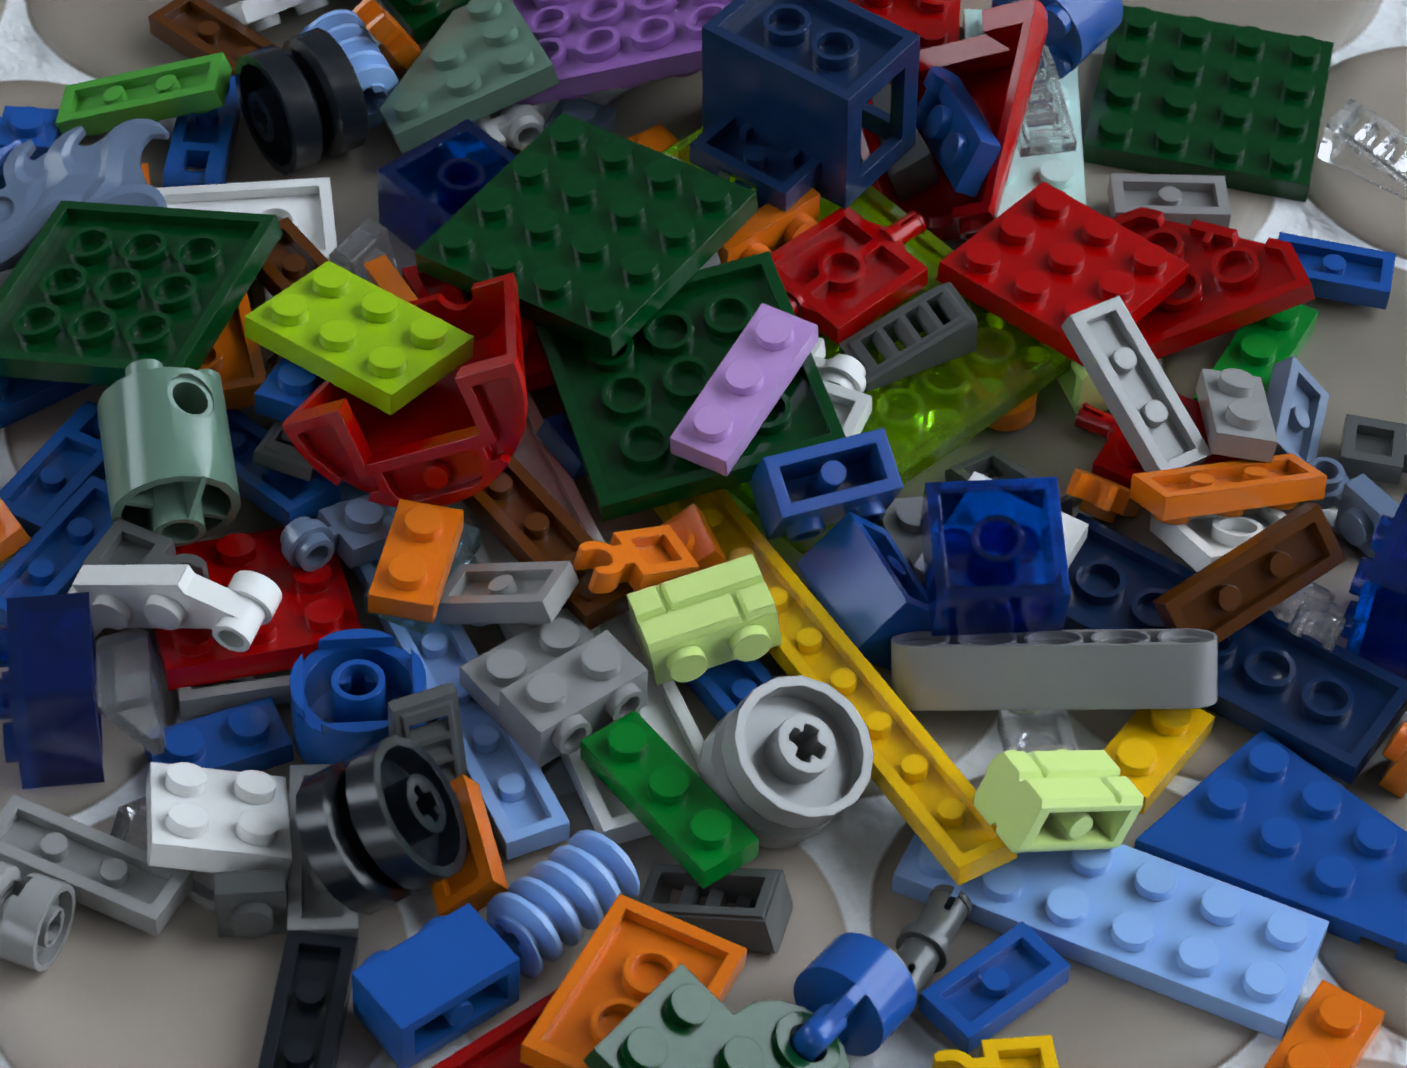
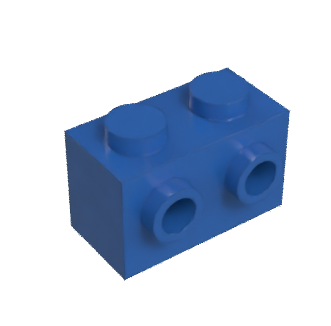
[749,428,904,543]
[796,511,944,671]
[351,903,520,1068]

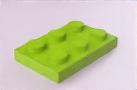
[245,261,474,415]

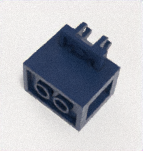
[689,0,920,212]

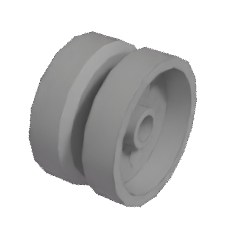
[698,675,874,849]

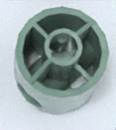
[97,359,241,547]

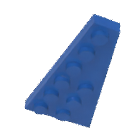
[1134,729,1407,964]

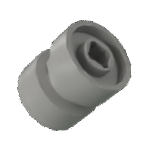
[0,861,76,972]

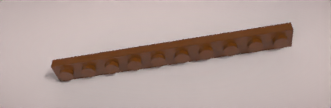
[256,217,635,630]

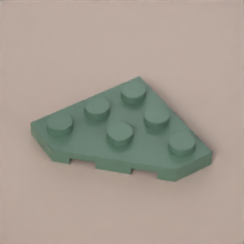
[379,0,560,154]

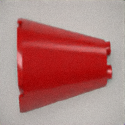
[861,0,1048,250]
[282,273,528,507]

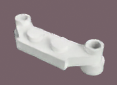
[55,564,282,652]

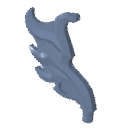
[0,118,170,272]

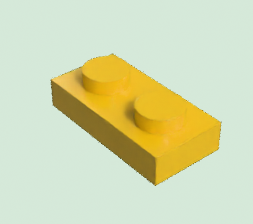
[1103,708,1215,815]

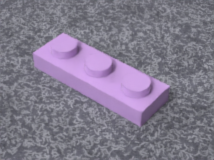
[669,303,818,477]

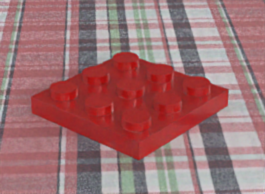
[936,181,1190,367]
[153,527,362,691]

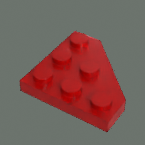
[1111,207,1315,359]

